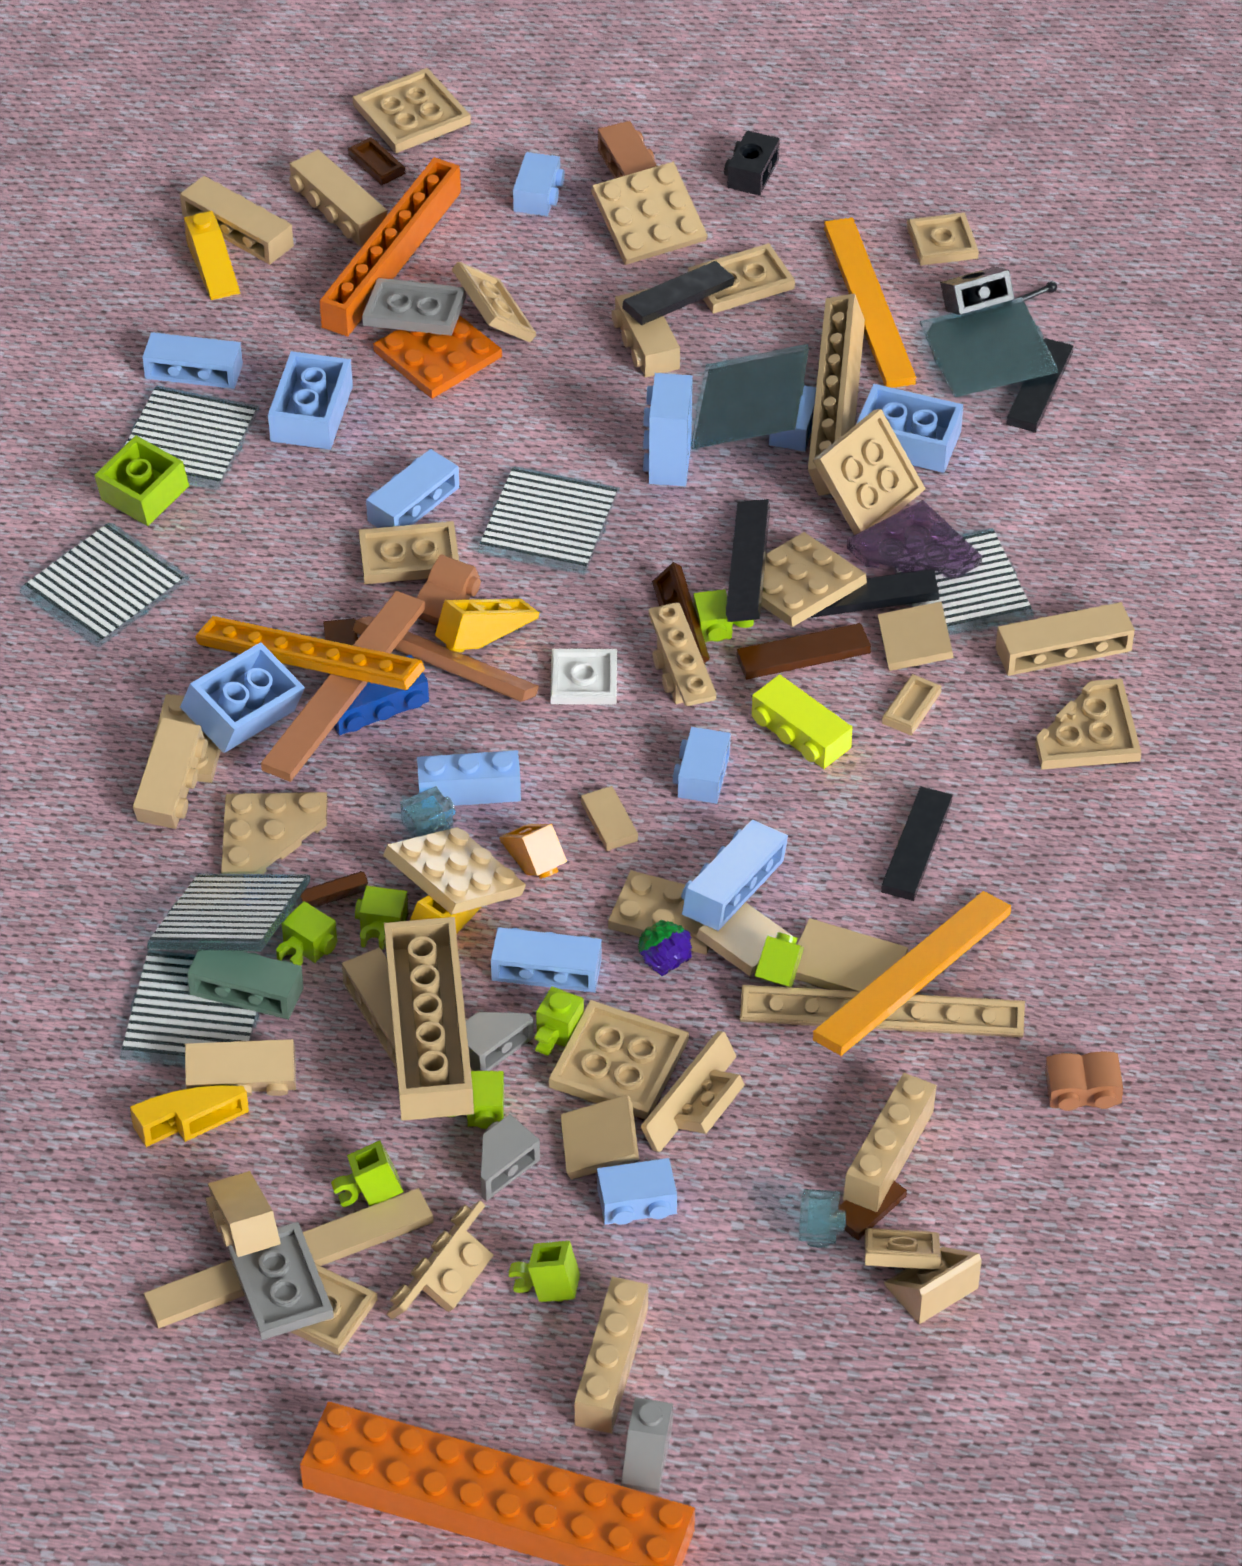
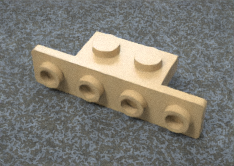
[649,603,716,706]
[641,1031,745,1152]
[386,1200,494,1319]

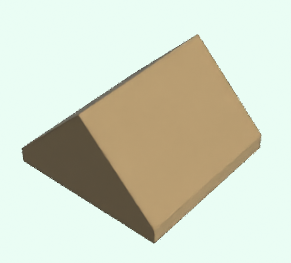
[884,1247,982,1324]

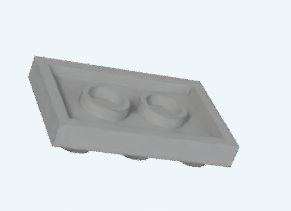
[362,278,466,336]
[228,1222,334,1340]

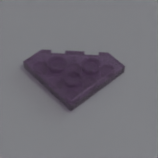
[847,500,982,578]

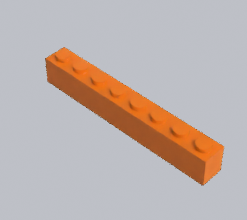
[319,157,461,337]

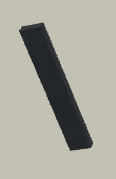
[726,499,770,622]

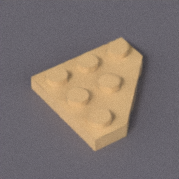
[1035,678,1142,770]
[221,792,328,878]

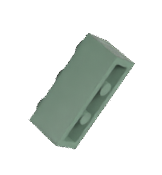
[187,941,304,1020]

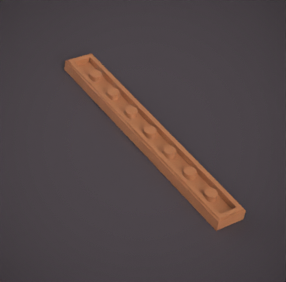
[261,591,425,782]

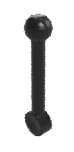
[1002,281,1057,311]

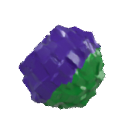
[638,920,692,976]

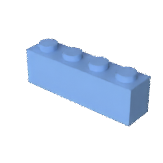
[681,819,788,931]

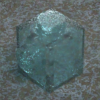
[400,786,456,838]
[799,1189,846,1248]

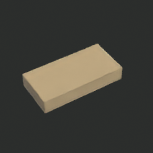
[882,674,942,736]
[581,786,638,851]

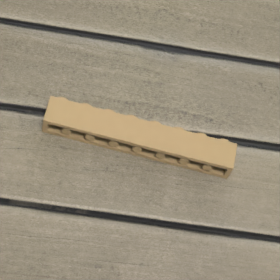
[808,293,865,496]

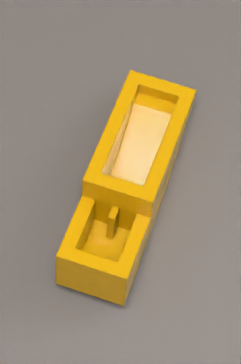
[130,1085,249,1147]

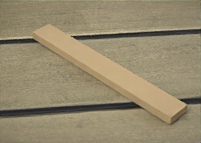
[740,985,1025,1038]
[144,1188,434,1329]

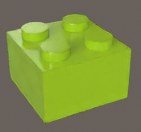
[94,435,189,526]

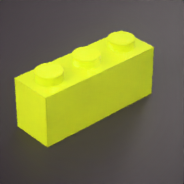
[751,674,853,769]

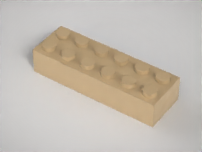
[384,917,474,1121]

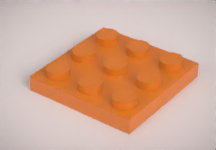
[373,315,502,399]

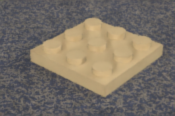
[353,68,471,153]
[591,161,708,265]
[812,409,925,541]
[761,532,867,627]
[383,827,526,915]
[549,1000,689,1120]

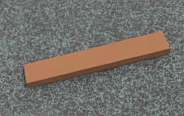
[353,616,539,702]

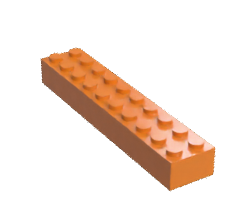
[300,1401,695,1566]

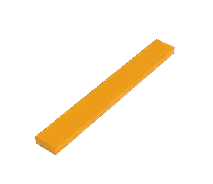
[824,217,916,388]
[195,616,425,690]
[813,891,1011,1056]

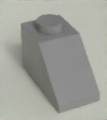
[465,1012,534,1071]
[481,1114,540,1201]
[621,1397,673,1493]

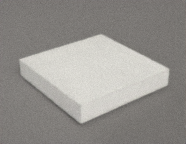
[550,649,617,705]

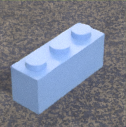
[142,332,243,389]
[366,449,459,528]
[417,750,521,808]
[491,927,602,993]

